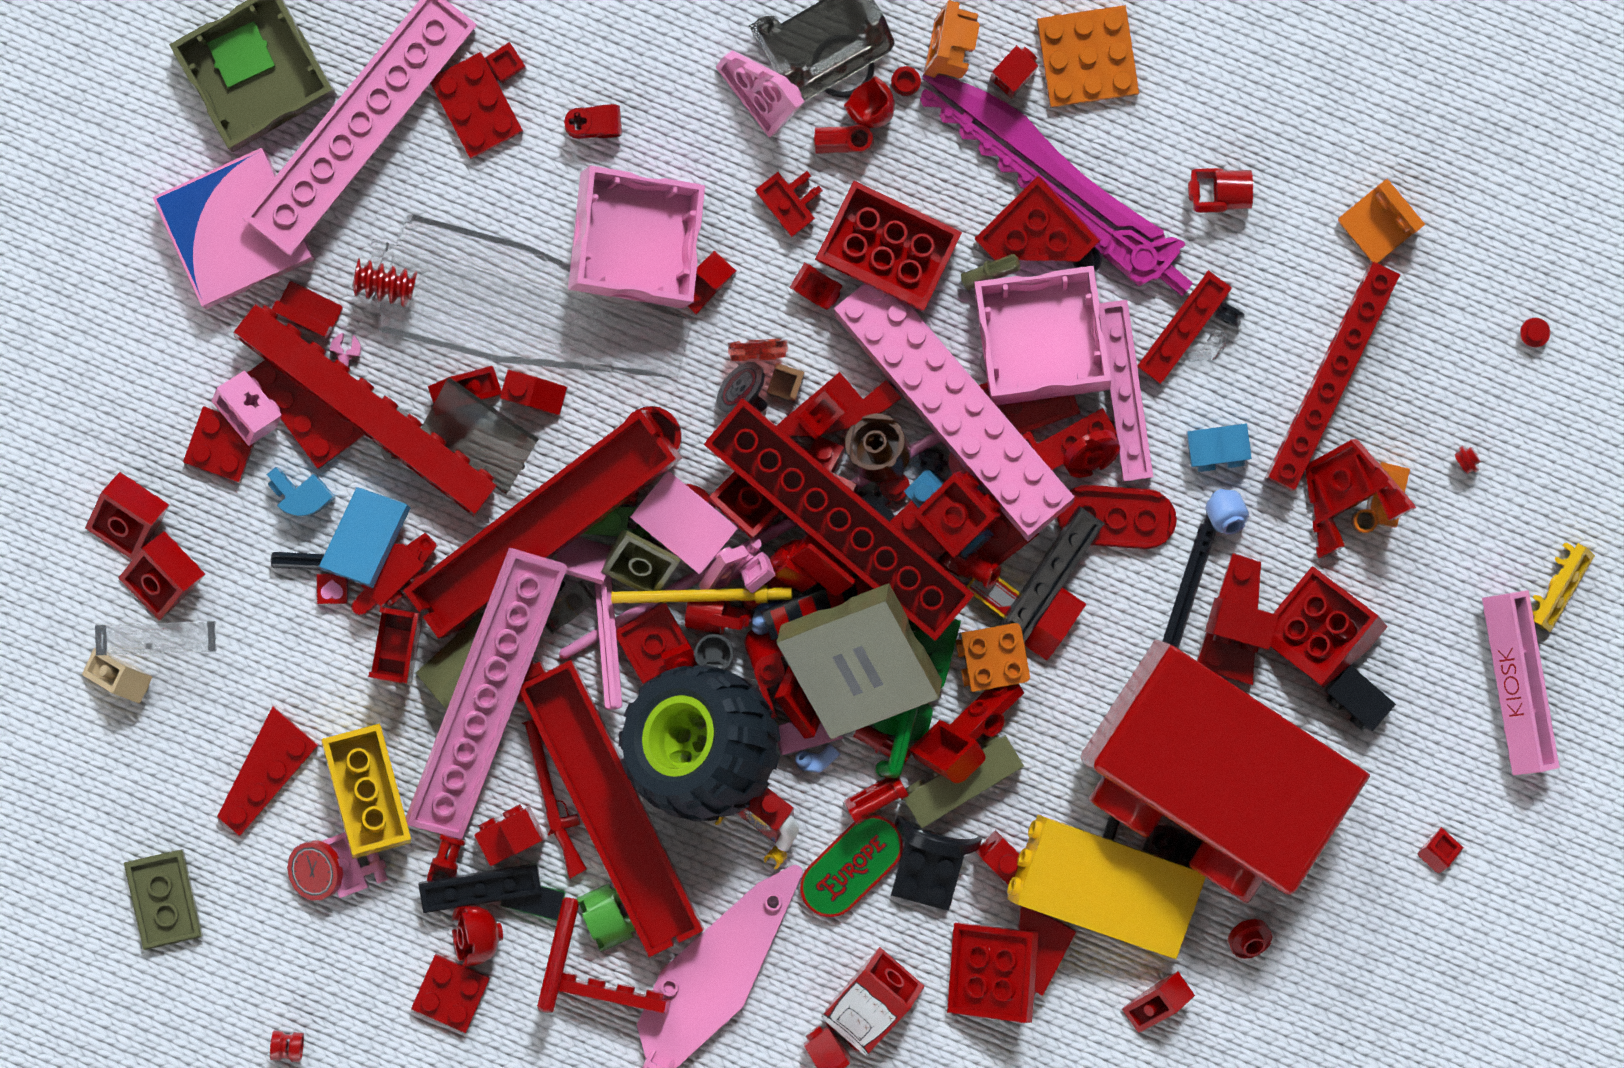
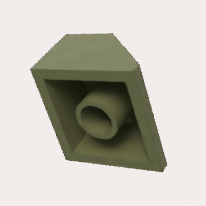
[601,530,681,591]

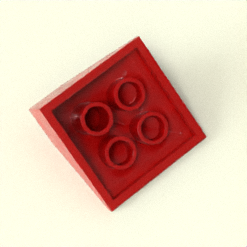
[1270,566,1388,687]

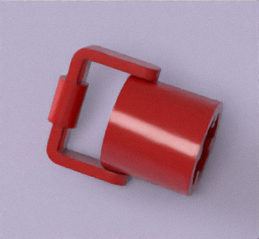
[1188,168,1253,213]
[685,601,753,635]

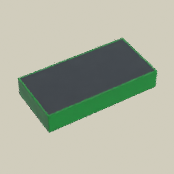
[500,885,566,921]

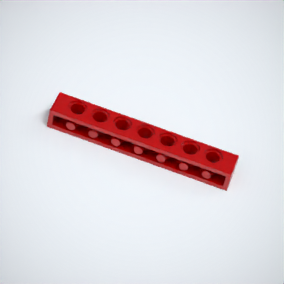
[1265,261,1401,491]

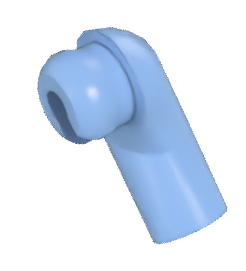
[752,601,783,635]
[795,744,840,773]

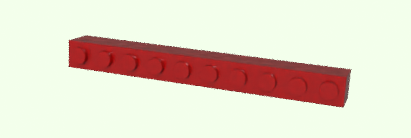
[233,304,497,517]

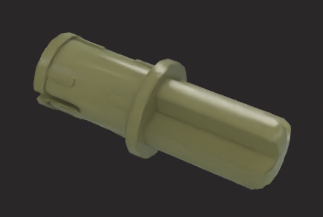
[961,254,1021,291]

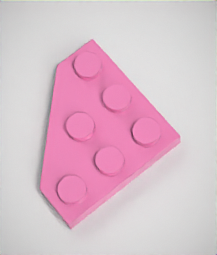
[715,50,805,138]

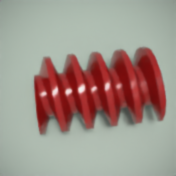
[352,258,418,307]

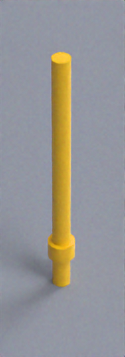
[611,585,792,604]

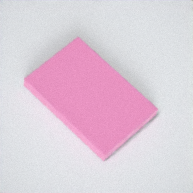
[630,471,738,574]

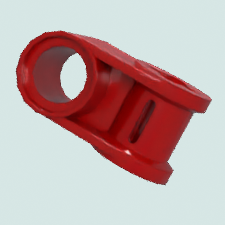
[564,104,622,139]

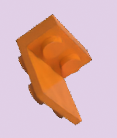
[1338,178,1426,263]

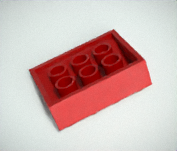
[815,181,962,312]

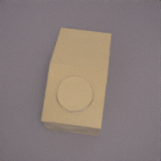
[81,648,152,704]

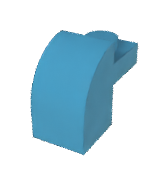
[266,467,336,516]

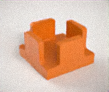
[923,0,980,78]

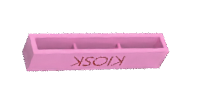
[1482,590,1560,775]

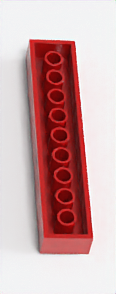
[703,398,975,641]

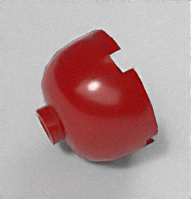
[452,906,503,967]

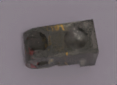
[545,580,596,634]

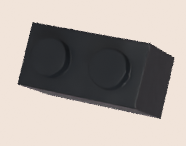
[1324,665,1396,732]

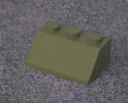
[416,612,484,710]

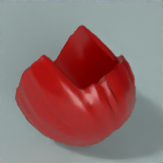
[844,76,895,128]

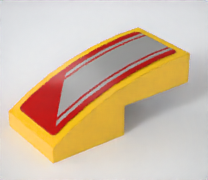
[967,577,1020,618]

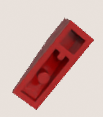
[804,1025,850,1068]

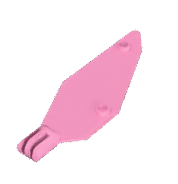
[637,865,803,1068]

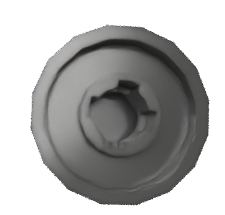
[694,633,734,669]

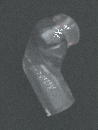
[1188,329,1228,362]

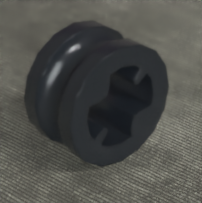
[1215,303,1245,328]

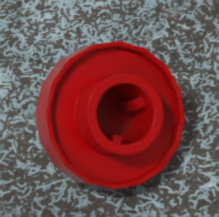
[1227,919,1273,959]

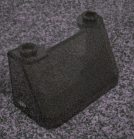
[748,0,895,101]

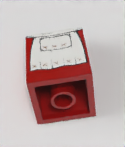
[821,947,924,1056]

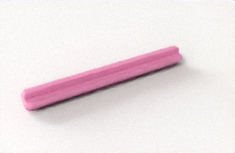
[594,575,622,710]

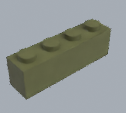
[904,734,1024,828]

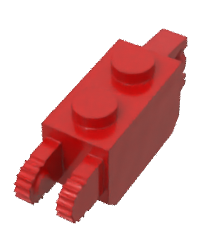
[351,533,438,616]

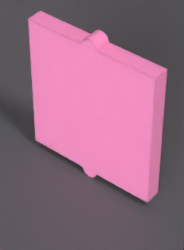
[556,537,611,585]

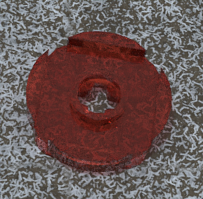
[728,339,788,361]

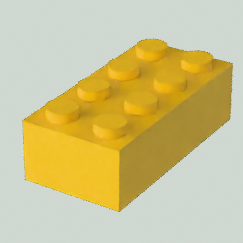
[321,724,411,859]

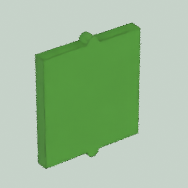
[207,21,275,88]

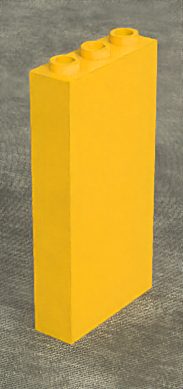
[1007,814,1206,959]

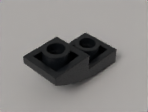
[1143,824,1203,869]

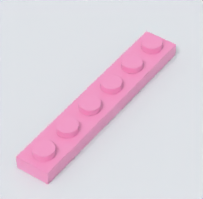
[1099,300,1153,482]

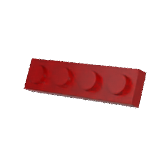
[1137,270,1232,384]
[559,972,671,1013]

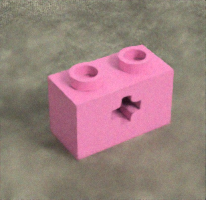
[212,370,282,446]

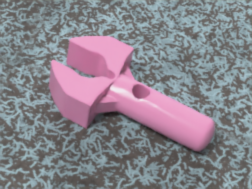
[330,333,362,367]

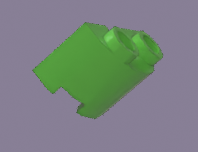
[577,883,636,952]

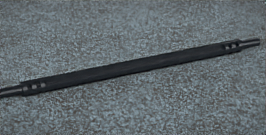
[1103,513,1216,841]

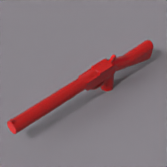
[522,720,587,879]

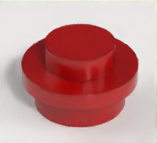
[891,66,921,96]
[1520,318,1550,348]
[1454,445,1481,474]
[880,474,910,501]

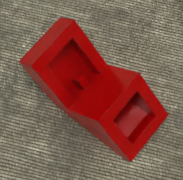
[1024,587,1086,661]

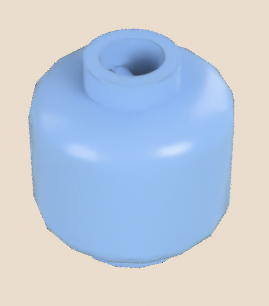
[1205,489,1249,535]

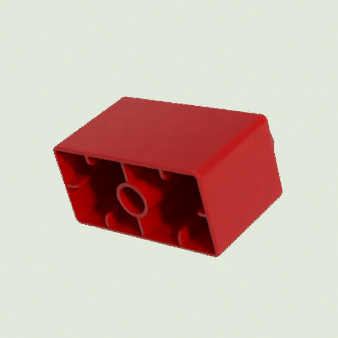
[1081,640,1370,903]

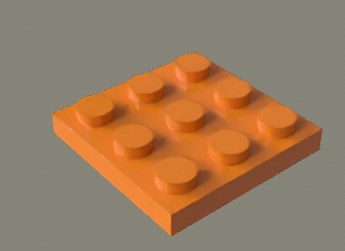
[1037,5,1139,108]

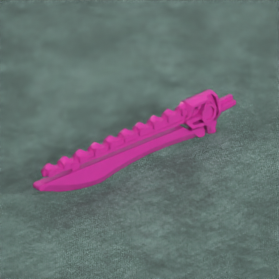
[920,73,1193,296]

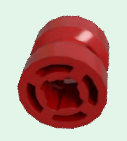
[270,1030,304,1063]

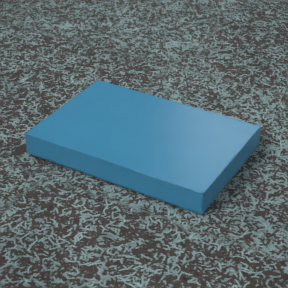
[319,487,411,588]

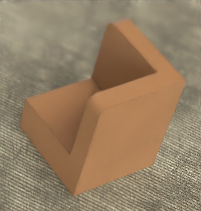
[767,363,805,402]

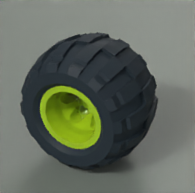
[618,665,781,821]

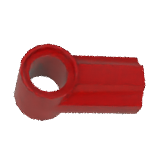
[814,125,874,154]

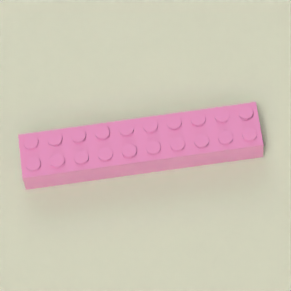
[834,283,1075,541]

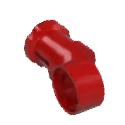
[938,551,1001,589]
[427,834,466,881]

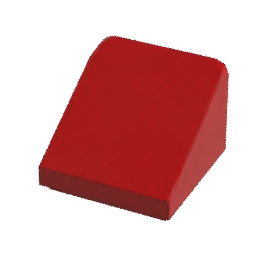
[1417,827,1464,873]

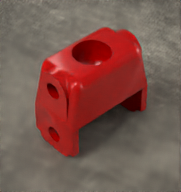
[368,607,422,684]

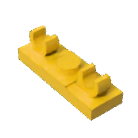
[1532,543,1595,633]

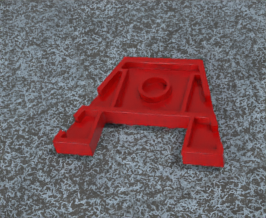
[1305,439,1416,559]

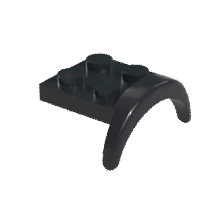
[891,816,982,911]

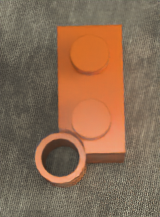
[1351,462,1410,533]

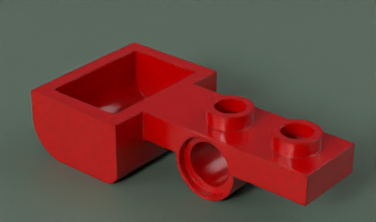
[1022,408,1117,470]
[909,684,1024,783]

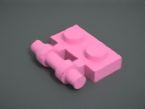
[698,538,762,590]
[322,832,388,898]

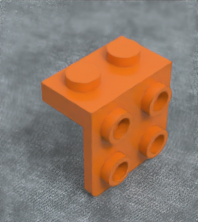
[956,623,1030,692]

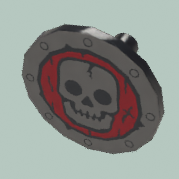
[716,362,768,414]

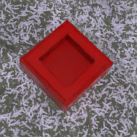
[485,42,526,84]

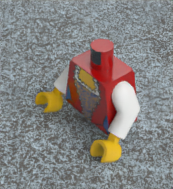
[714,788,799,869]

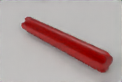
[537,897,579,1013]

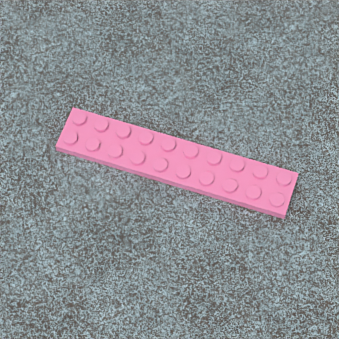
[242,0,477,256]
[406,548,567,839]

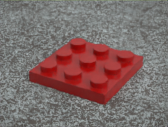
[947,922,1039,1023]

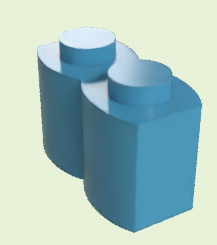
[1186,423,1252,472]

